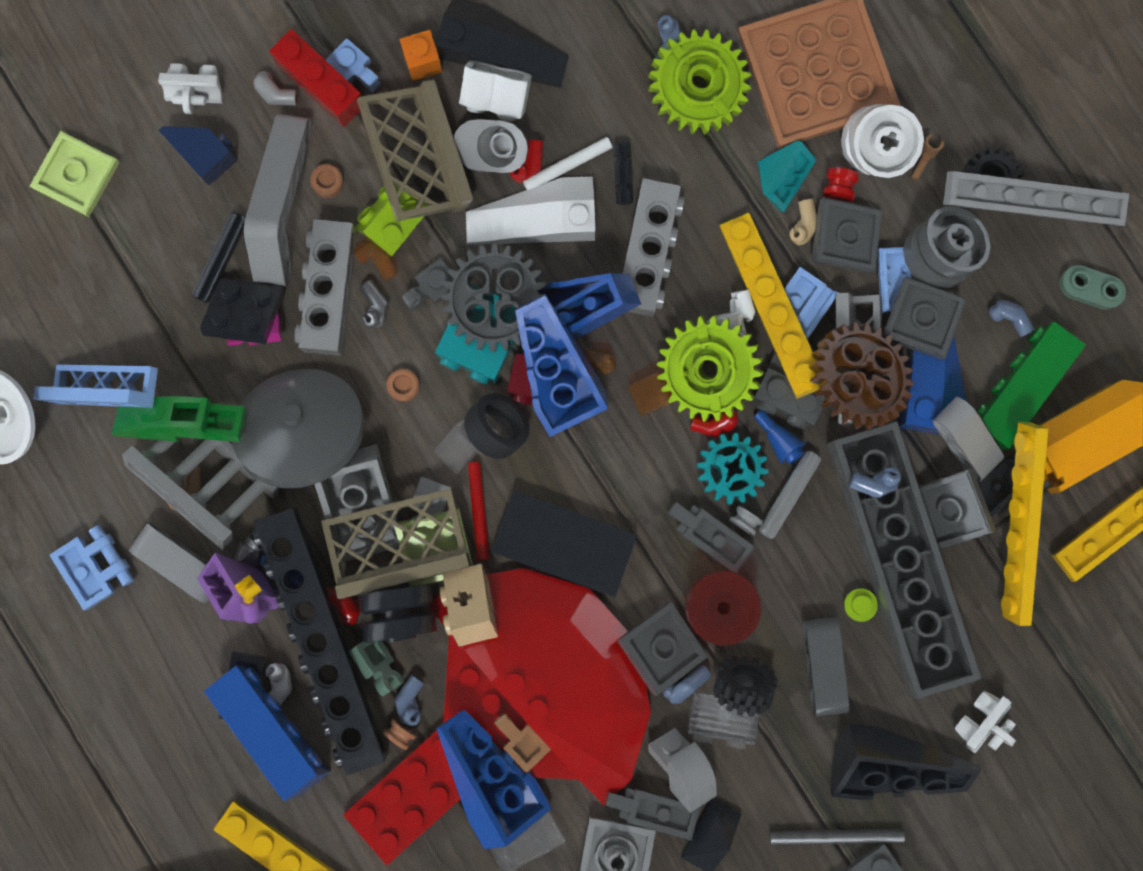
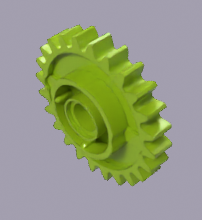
[648,29,751,135]
[657,315,764,422]

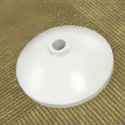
[0,370,35,464]

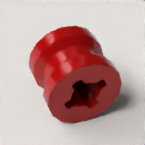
[822,167,859,202]

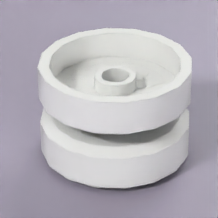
[841,104,924,178]

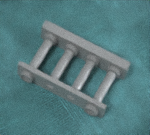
[122,437,279,551]

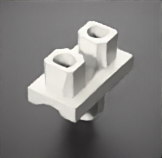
[158,63,224,114]
[955,691,1016,754]

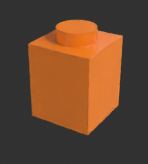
[399,30,443,82]

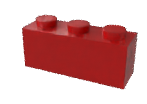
[269,29,362,128]

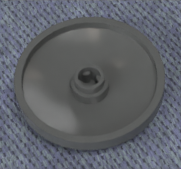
[232,369,365,488]

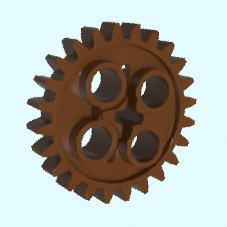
[809,322,914,430]

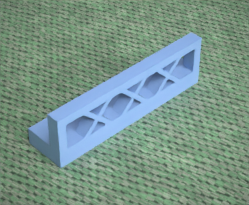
[33,364,158,408]

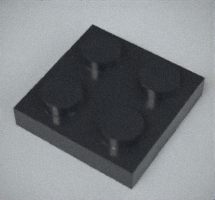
[200,278,284,345]

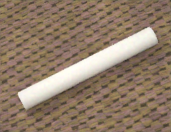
[523,137,612,191]

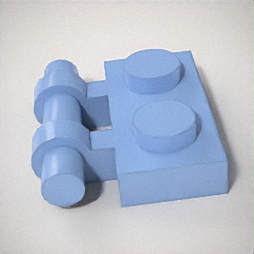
[49,525,135,611]

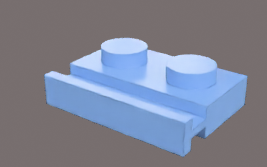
[784,267,838,339]

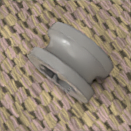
[729,506,763,536]

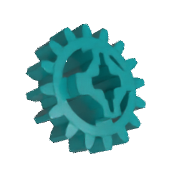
[696,433,769,505]

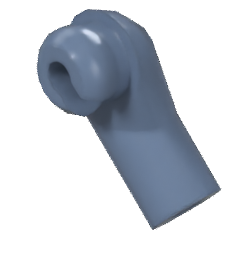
[989,300,1035,337]
[663,665,711,704]

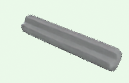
[759,450,821,539]

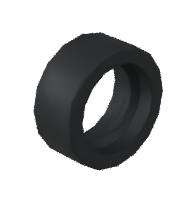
[464,393,529,459]

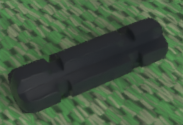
[613,142,633,205]

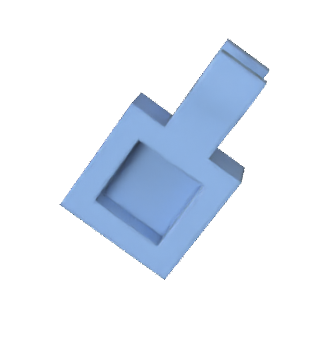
[326,38,381,93]

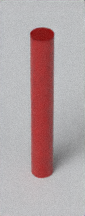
[467,462,490,561]

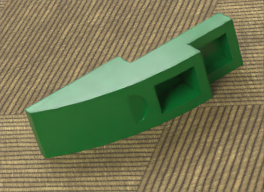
[111,396,247,442]

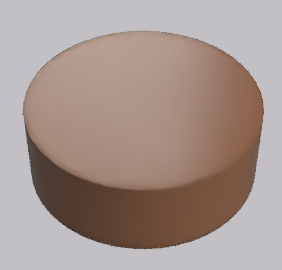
[310,164,344,198]
[386,369,420,402]

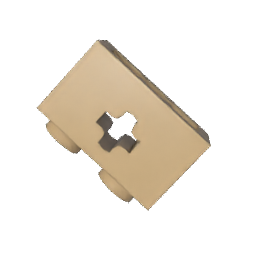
[440,564,498,646]

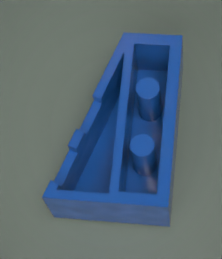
[540,273,641,340]

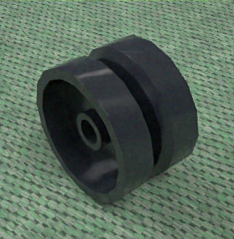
[358,584,437,642]

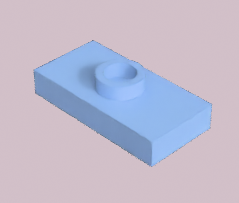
[877,247,913,314]

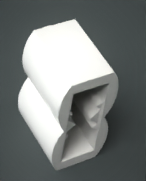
[459,60,532,121]

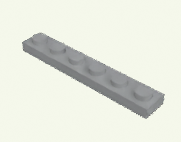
[943,171,1129,226]

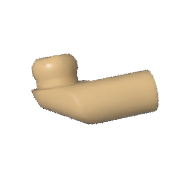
[789,199,817,245]

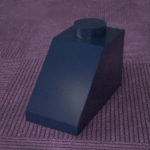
[158,126,237,186]

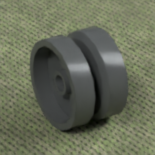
[903,206,991,290]

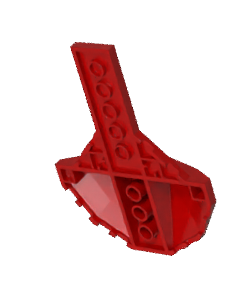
[343,568,651,866]

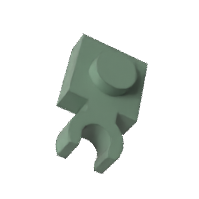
[348,640,404,696]

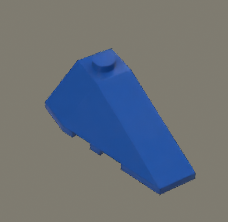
[515,294,608,437]
[898,336,966,435]

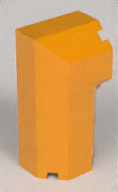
[1040,380,1143,494]

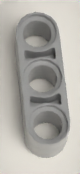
[933,397,1004,481]
[128,522,209,604]

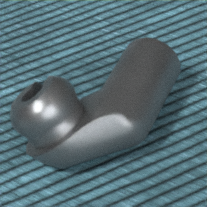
[359,280,389,328]

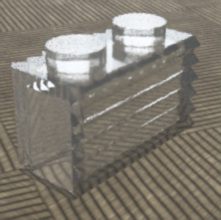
[686,691,760,750]

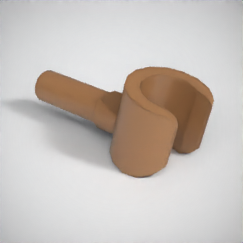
[911,134,944,181]

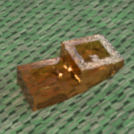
[627,370,676,416]

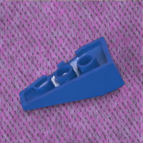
[436,710,552,849]

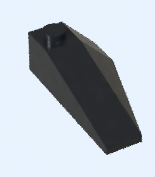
[435,0,569,88]
[830,723,981,800]

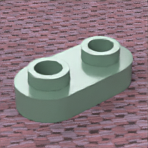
[1059,265,1126,310]

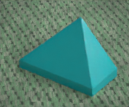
[758,141,817,213]

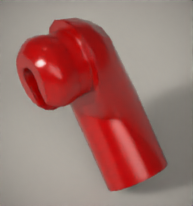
[510,140,543,183]
[690,409,738,438]

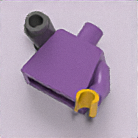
[197,534,279,624]

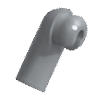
[254,71,298,106]

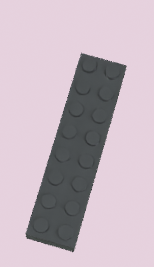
[827,421,981,699]

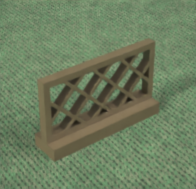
[357,80,473,222]
[321,488,472,599]

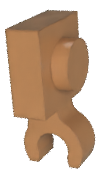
[495,712,551,773]

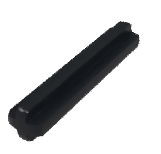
[192,212,245,303]

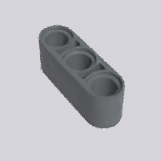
[802,617,849,717]

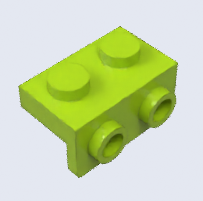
[355,181,427,257]

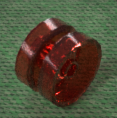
[684,571,761,646]

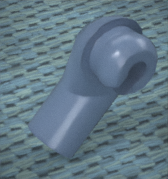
[655,15,681,59]
[849,467,901,498]
[395,674,425,726]

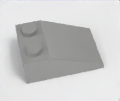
[314,444,399,563]

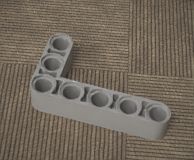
[244,114,311,286]

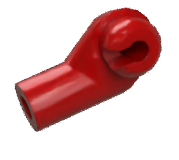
[326,586,360,626]

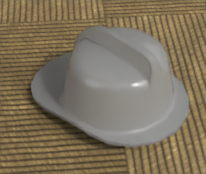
[454,119,528,173]

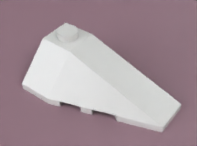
[466,177,595,245]

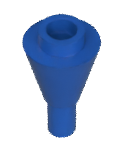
[754,410,806,465]

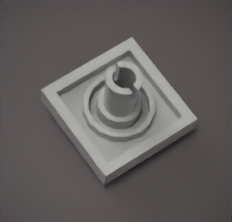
[580,816,656,871]

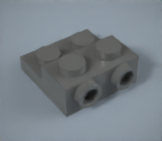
[752,352,826,430]

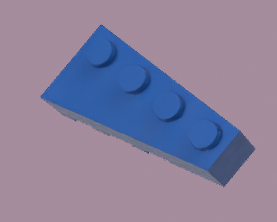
[203,666,331,802]

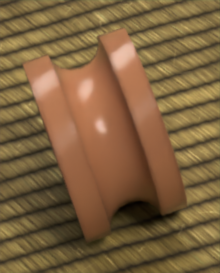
[383,718,417,750]

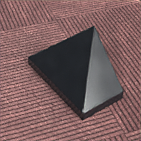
[681,798,741,871]

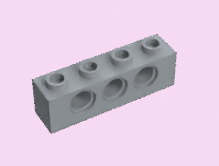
[623,178,685,317]
[295,219,357,356]

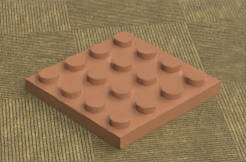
[737,0,901,149]

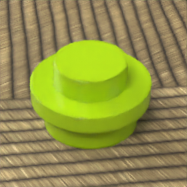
[844,589,878,622]

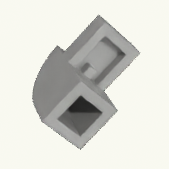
[648,728,717,813]

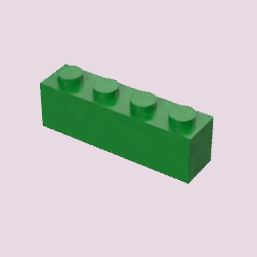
[975,321,1086,451]

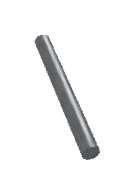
[769,829,905,845]

